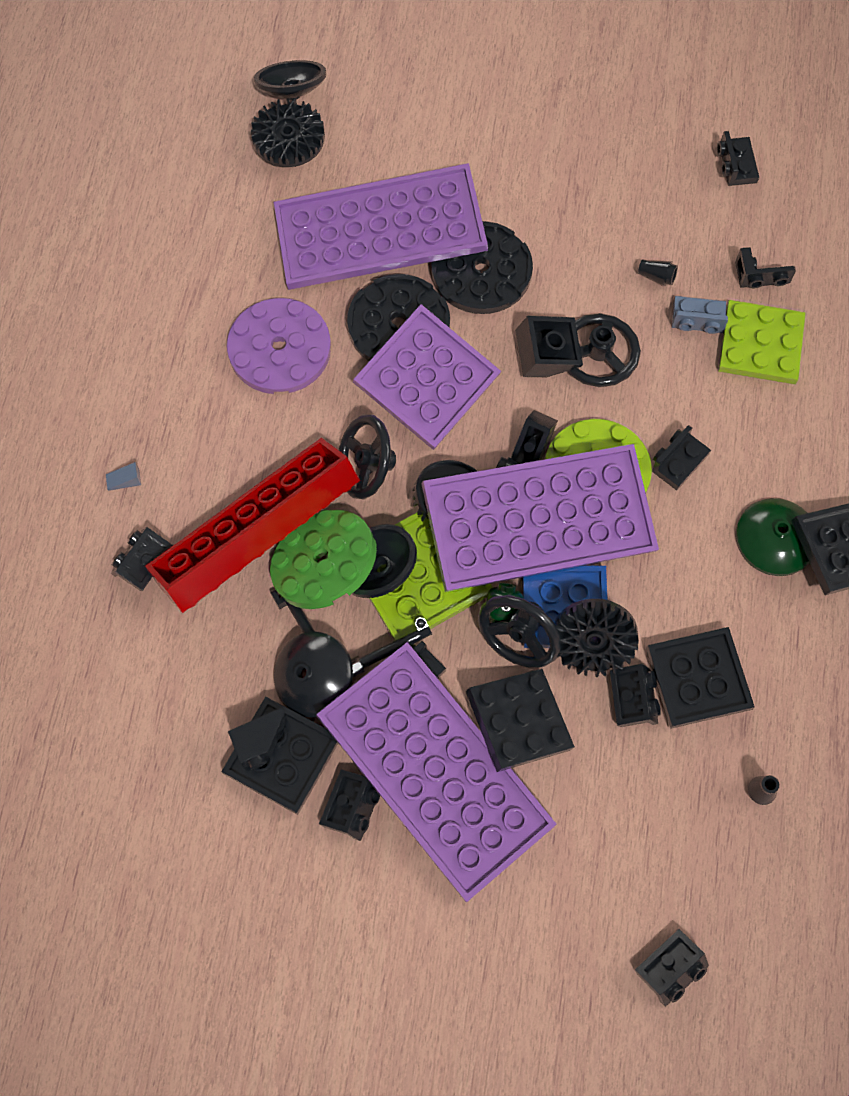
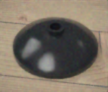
[254,60,326,100]
[352,524,417,598]
[274,631,353,718]

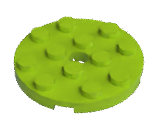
[545,419,652,493]

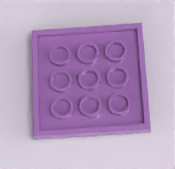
[353,304,501,450]

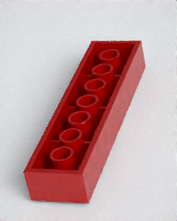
[145,438,360,613]

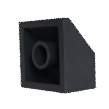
[515,316,583,378]

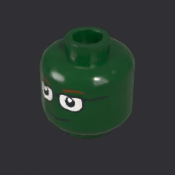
[486,583,523,623]

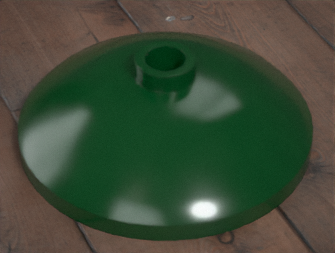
[736,498,810,576]

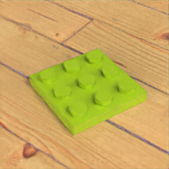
[718,300,806,385]

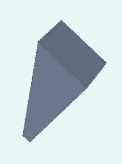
[106,462,141,491]

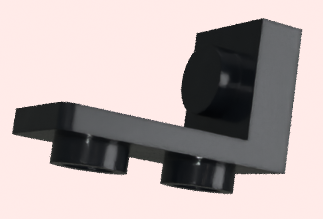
[735,247,796,289]

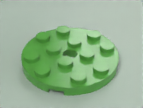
[270,510,377,609]

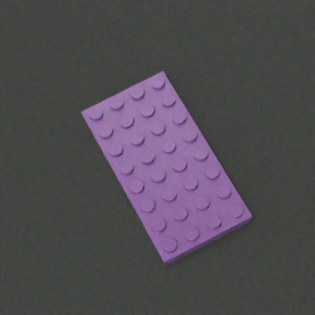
[274,163,488,290]
[421,444,659,592]
[316,642,557,902]

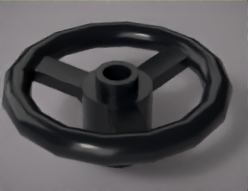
[567,313,641,387]
[339,414,396,500]
[478,595,561,668]

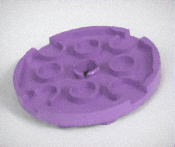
[227,298,331,394]

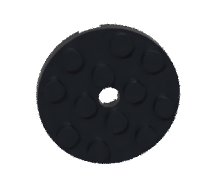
[431,221,533,314]
[347,274,450,361]

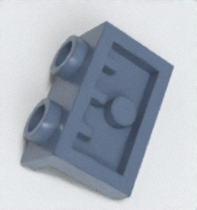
[672,296,728,334]

